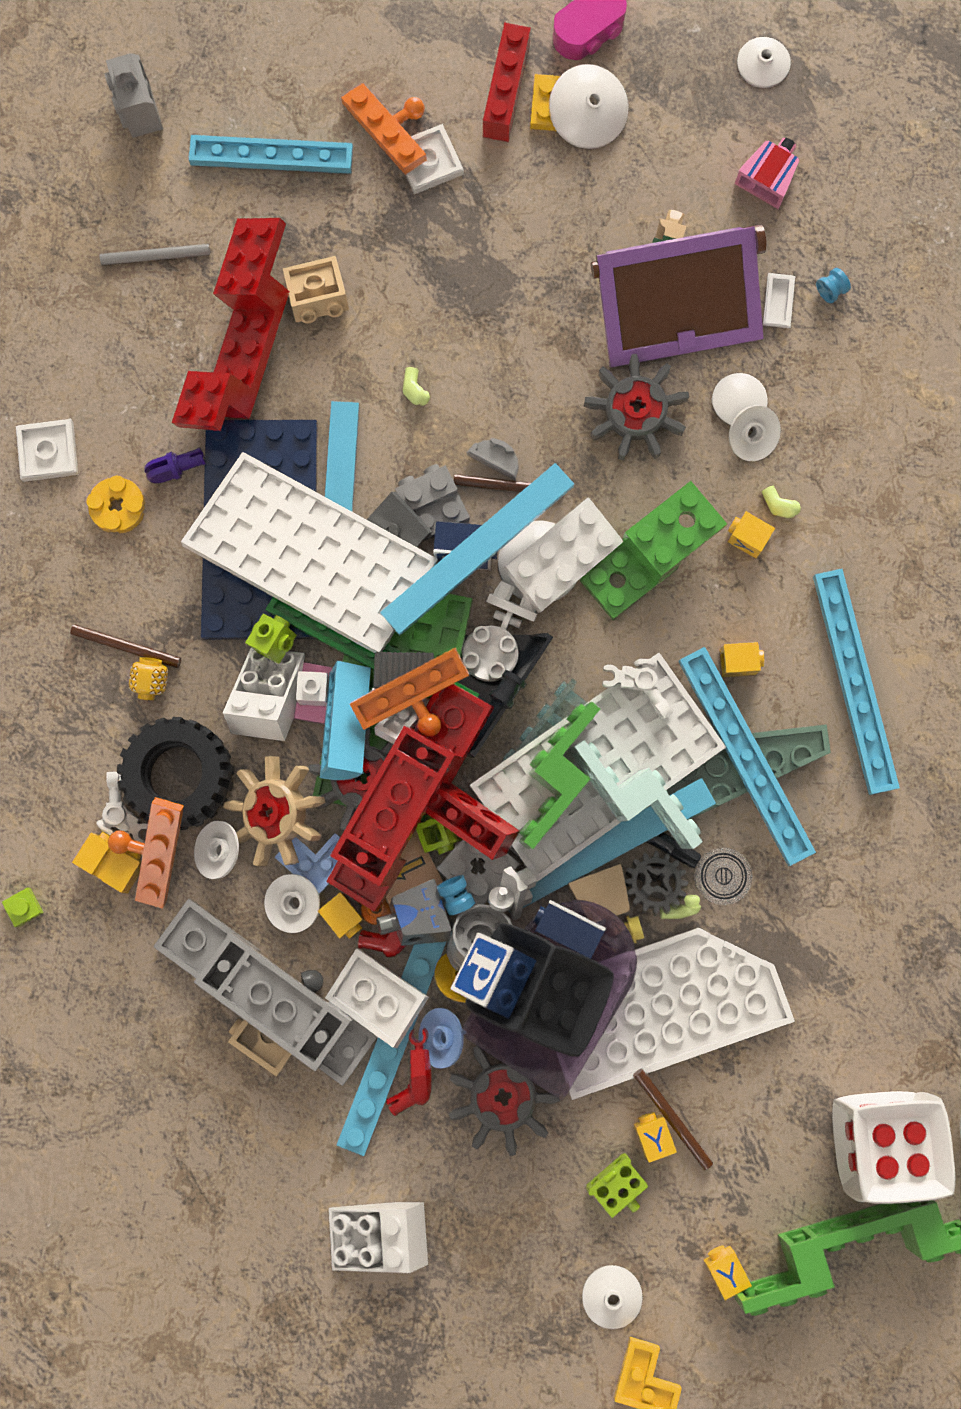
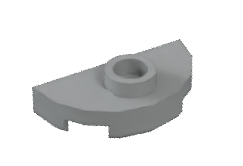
[467,438,519,480]

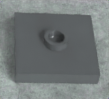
[367,492,432,548]

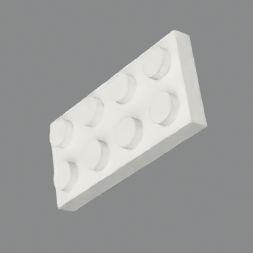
[503,497,624,613]

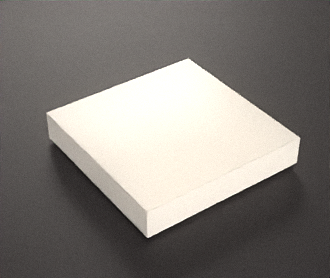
[406,124,464,194]
[16,419,78,482]

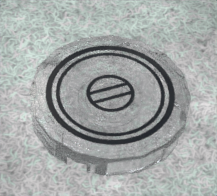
[693,847,753,906]

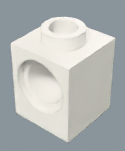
[296,671,329,706]

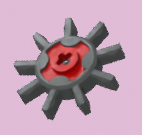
[584,354,690,460]
[308,727,393,831]
[449,1040,560,1156]

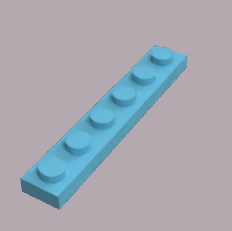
[189,135,353,174]

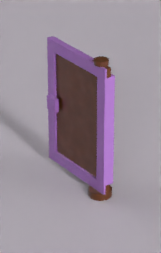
[591,225,767,367]

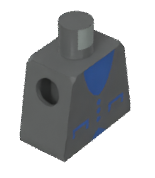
[376,879,451,946]

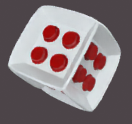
[832,1092,955,1204]

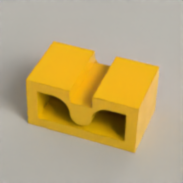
[72,831,142,894]

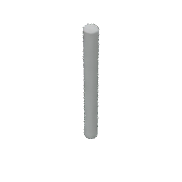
[100,244,210,265]

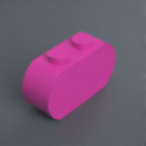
[552,0,627,60]

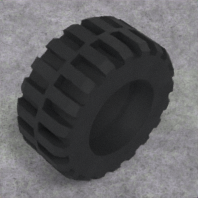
[117,717,234,830]

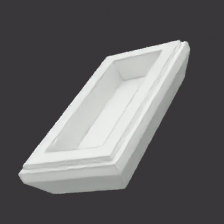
[763,273,795,328]

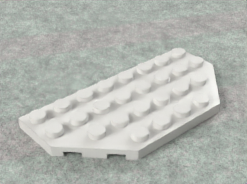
[555,928,795,1100]

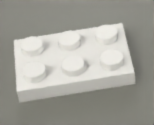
[325,948,429,1048]

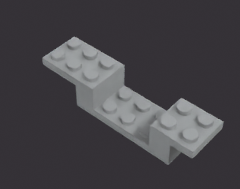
[153,899,378,1086]

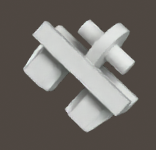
[486,581,538,630]
[488,866,537,921]

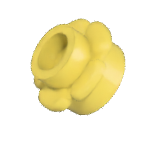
[622,915,644,943]

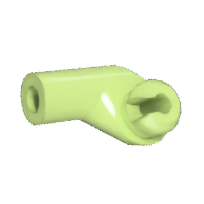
[403,367,430,406]
[761,486,801,518]
[660,895,701,919]

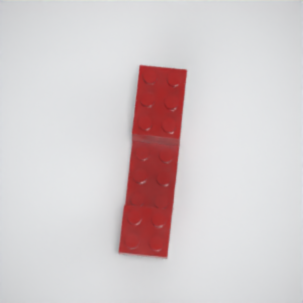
[171,218,290,431]
[326,684,494,912]

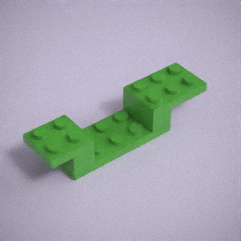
[734,1200,961,1316]

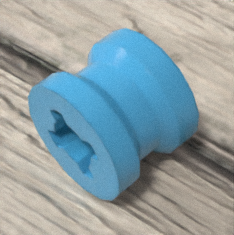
[816,268,851,304]

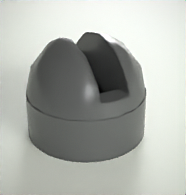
[301,970,323,993]

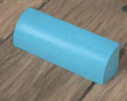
[320,661,371,780]

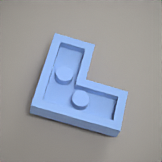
[275,833,340,895]

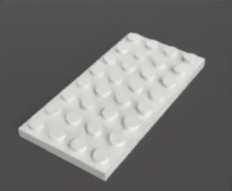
[181,452,438,653]
[469,653,726,882]

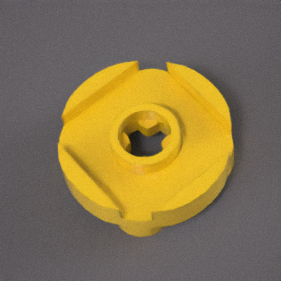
[87,475,145,533]

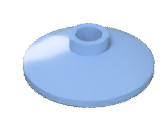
[419,1008,464,1069]

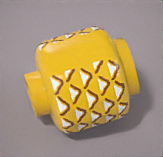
[129,657,168,700]

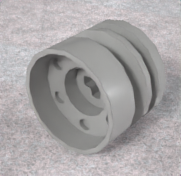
[447,904,512,972]

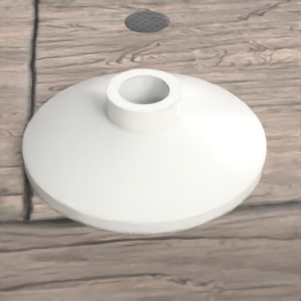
[737,37,791,88]
[729,405,781,461]
[194,821,239,879]
[264,874,320,933]
[582,1265,642,1329]

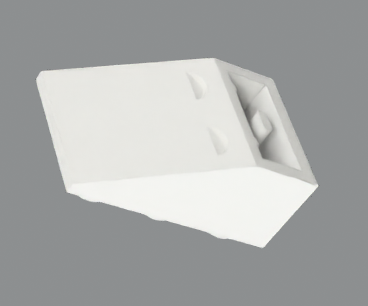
[223,648,305,741]
[329,1202,428,1273]

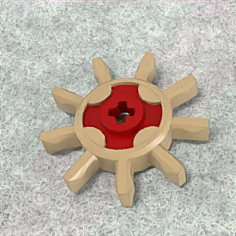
[223,756,325,866]

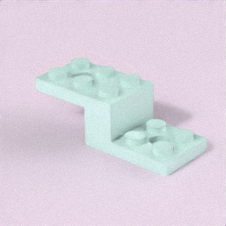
[568,740,703,849]

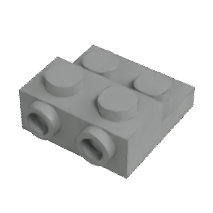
[395,464,470,541]

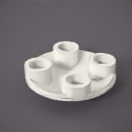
[711,373,767,426]
[462,626,519,682]

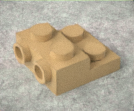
[282,256,349,324]
[228,1018,292,1077]

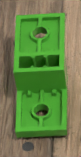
[579,481,727,620]
[518,701,600,849]

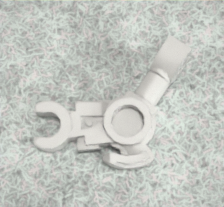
[602,659,673,720]
[96,772,148,843]

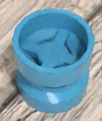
[437,875,475,915]

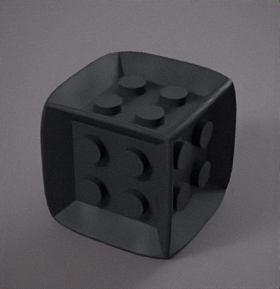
[466,924,614,1057]

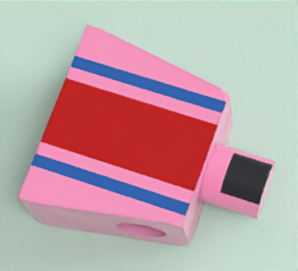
[735,137,799,209]

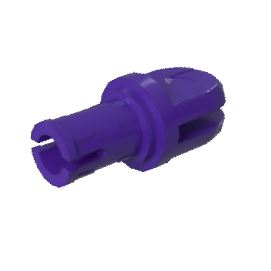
[145,447,206,483]

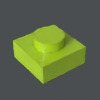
[2,887,44,927]

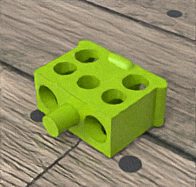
[586,1153,649,1218]

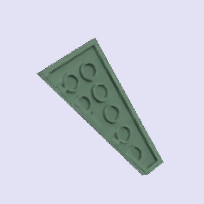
[666,724,831,821]

